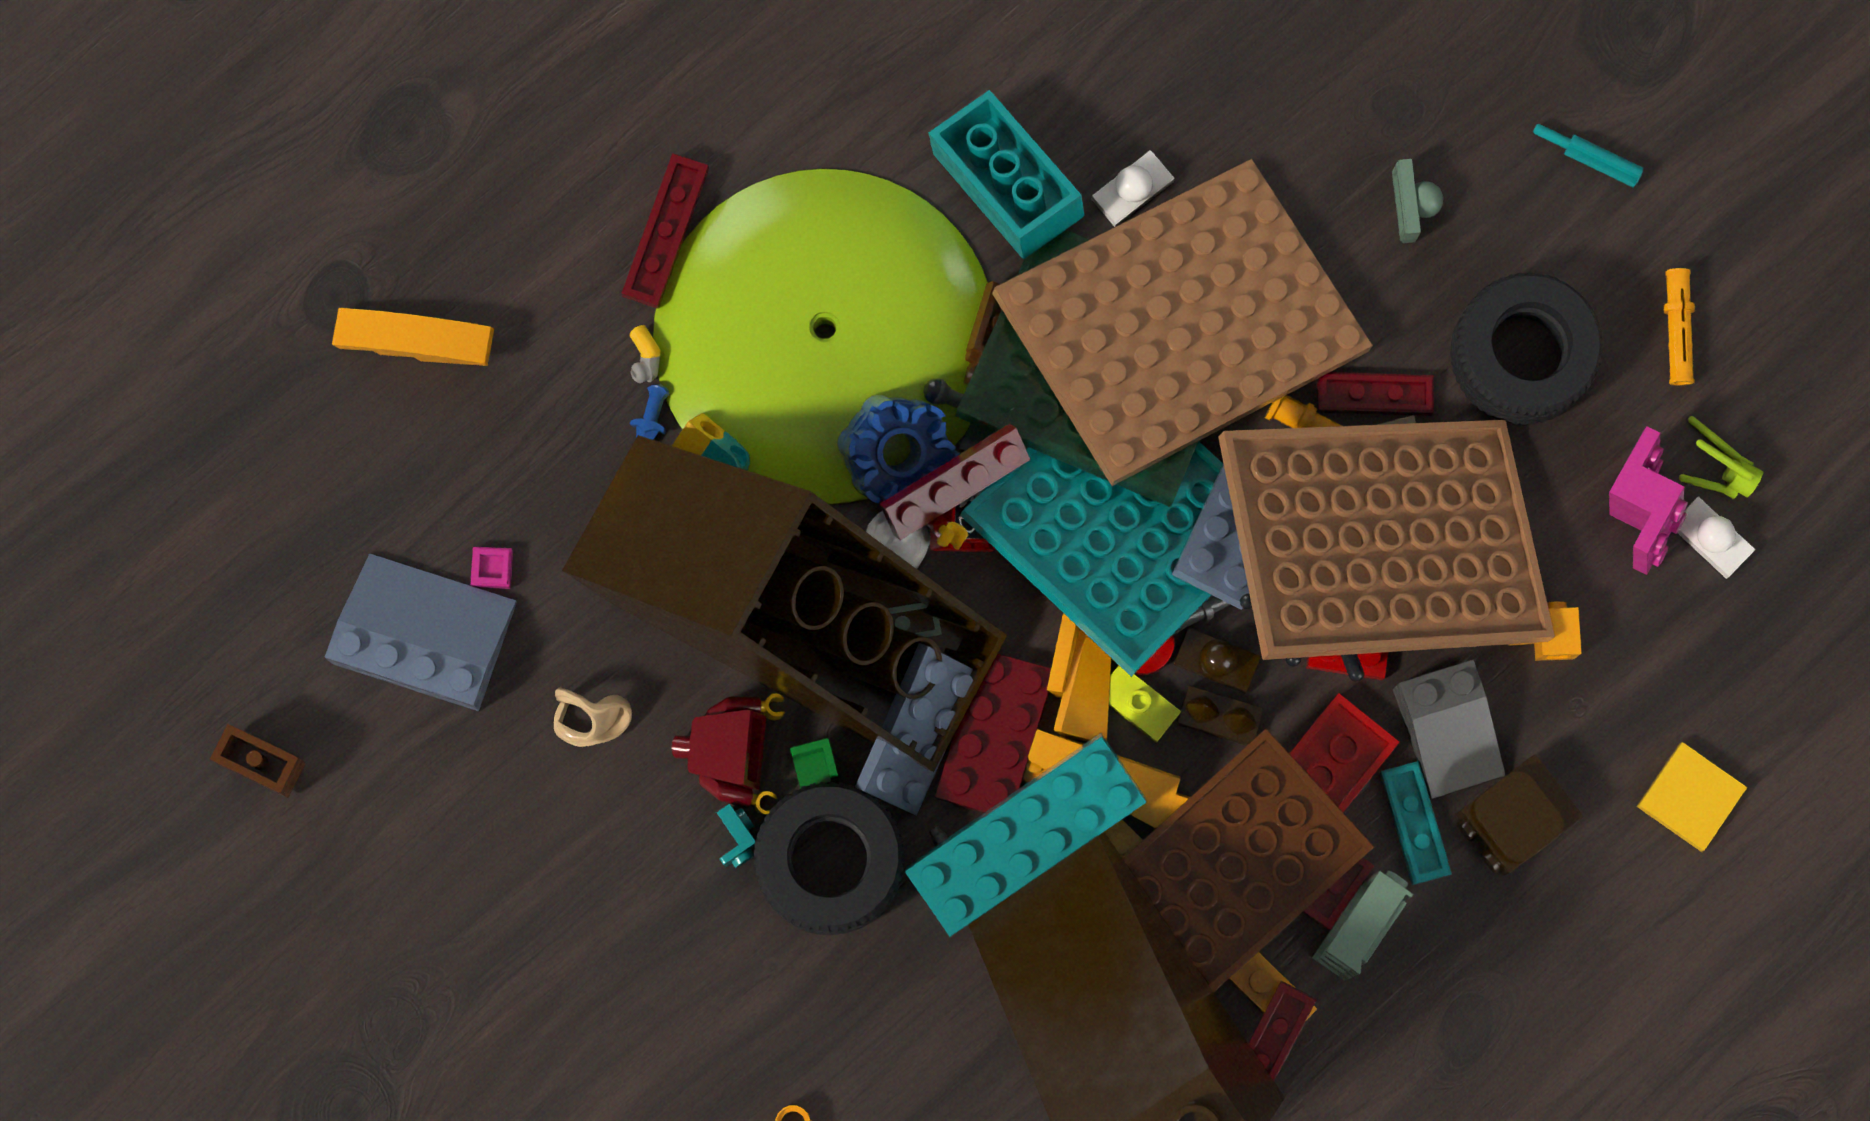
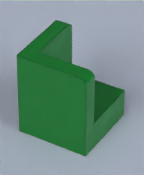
[790,738,839,789]

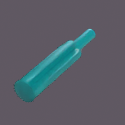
[1533,124,1643,188]

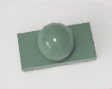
[1392,159,1444,243]

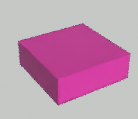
[470,547,513,589]

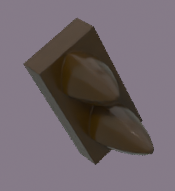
[1177,686,1264,746]

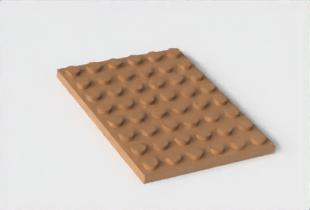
[992,159,1373,486]
[1218,420,1555,660]

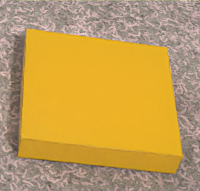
[1636,742,1747,852]

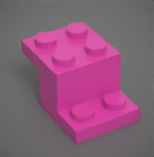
[1609,426,1688,575]

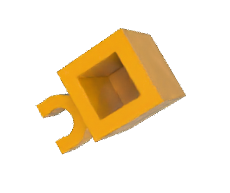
[1508,602,1582,661]

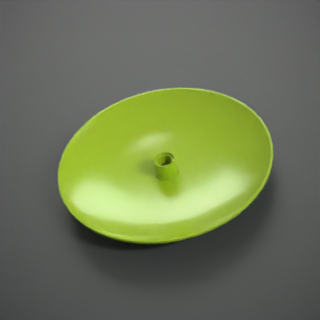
[653,169,992,504]

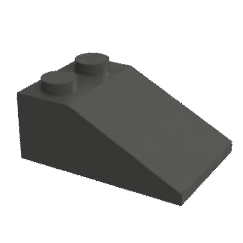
[1393,659,1505,799]

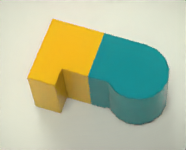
[672,412,750,470]

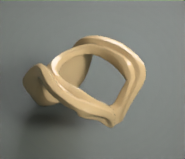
[554,687,632,747]

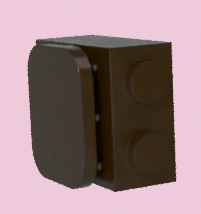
[1455,754,1584,876]

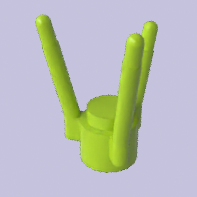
[1679,416,1763,499]

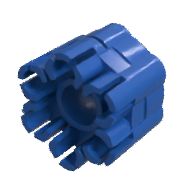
[838,395,960,503]

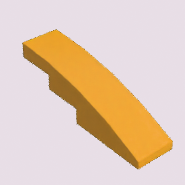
[332,308,494,366]

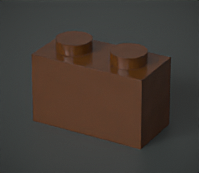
[210,724,306,798]

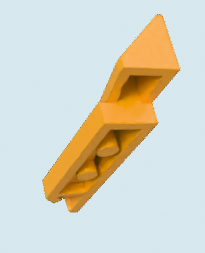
[1047,613,1111,742]
[1028,729,1190,828]

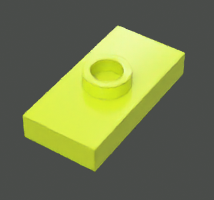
[1109,665,1181,743]

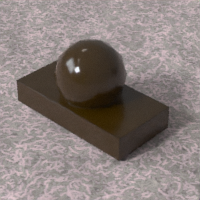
[1173,627,1261,694]

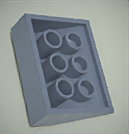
[325,554,517,711]

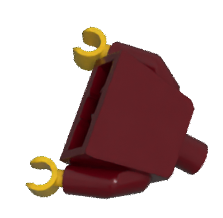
[672,693,785,815]

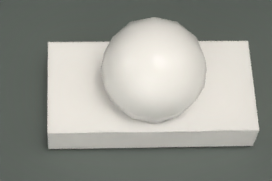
[1091,150,1175,227]
[1678,496,1755,579]

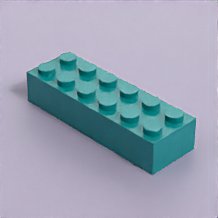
[905,733,1147,937]

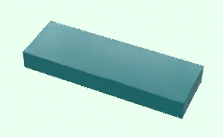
[1379,761,1452,885]

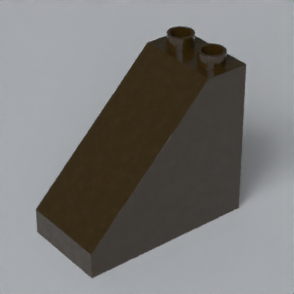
[562,435,1007,772]
[968,832,1285,1121]

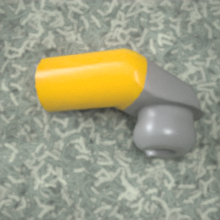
[630,325,661,383]

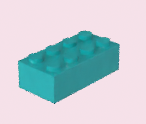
[928,90,1085,260]

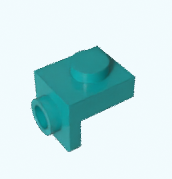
[716,804,756,868]

